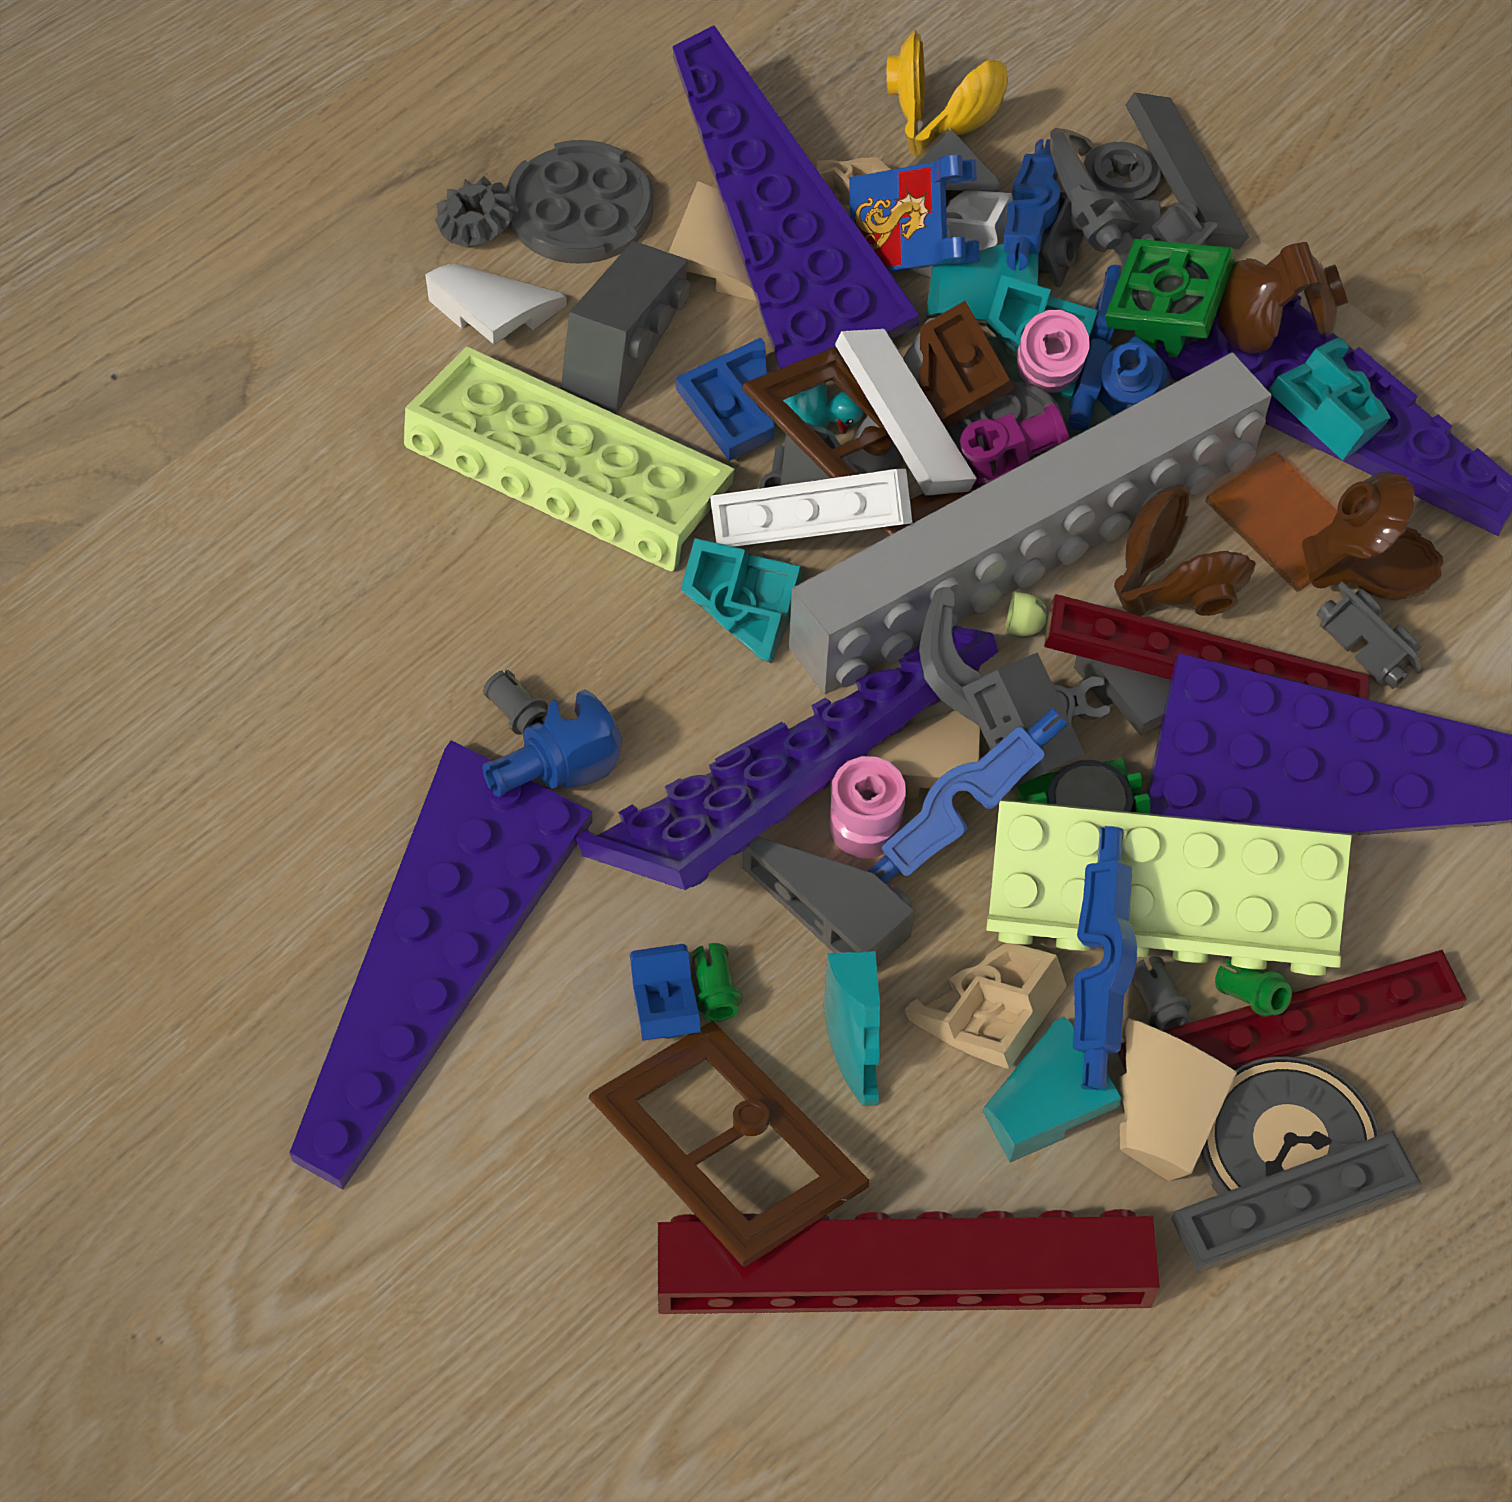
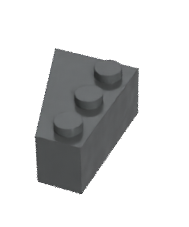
[561,241,691,415]

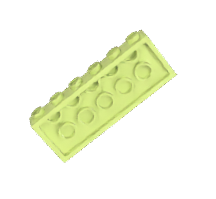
[404,346,735,572]
[986,799,1352,976]

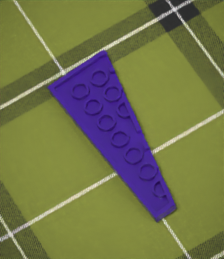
[672,25,919,369]
[575,626,999,890]
[289,740,593,1190]

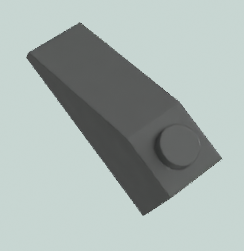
[743,836,915,966]

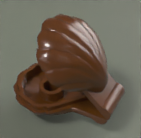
[1217,242,1348,355]
[1302,472,1443,600]
[1114,484,1256,616]

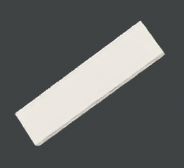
[835,329,976,496]
[710,469,912,547]

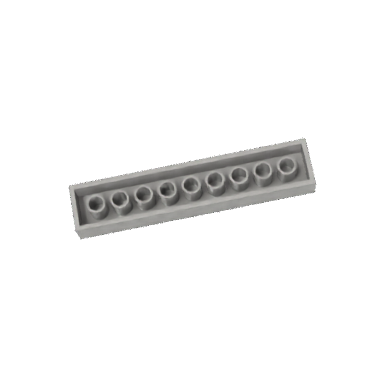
[789,352,1272,694]

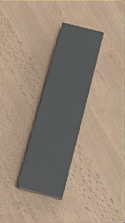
[1125,92,1249,249]
[1171,1130,1422,1273]

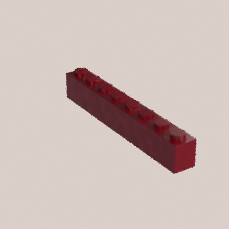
[658,1209,1160,1314]

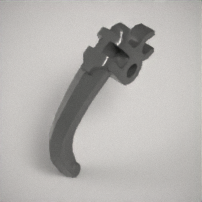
[1049,128,1140,259]
[919,587,1111,725]

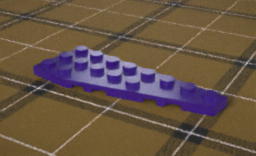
[1135,278,1512,536]
[1146,653,1512,835]

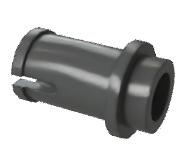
[483,670,548,735]
[1132,956,1191,1031]

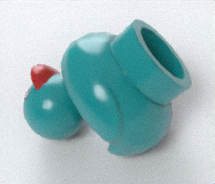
[783,383,864,434]

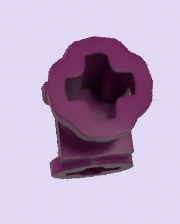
[960,403,1069,488]

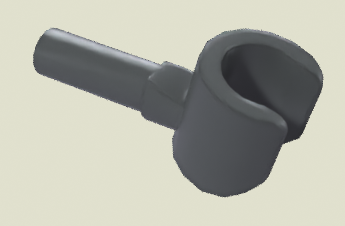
[759,445,784,489]

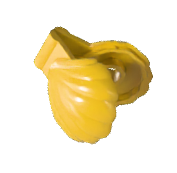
[887,29,1008,156]

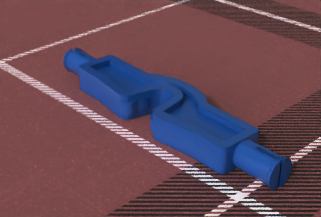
[1004,139,1061,271]
[1068,265,1121,431]
[867,707,1069,884]
[1073,826,1137,1091]

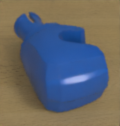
[1097,336,1173,416]
[482,689,622,797]

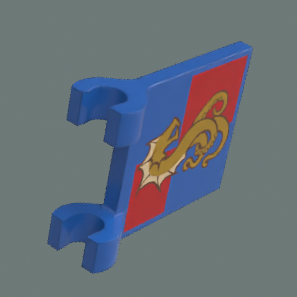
[849,154,980,273]

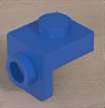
[629,944,701,1041]

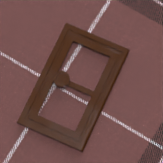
[742,346,979,536]
[588,1020,870,1267]

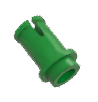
[691,943,742,1022]
[1215,958,1292,1017]

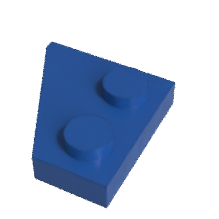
[676,338,774,461]

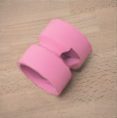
[1017,310,1089,393]
[829,756,906,858]

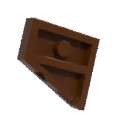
[919,301,1015,428]

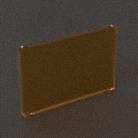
[1205,451,1338,592]

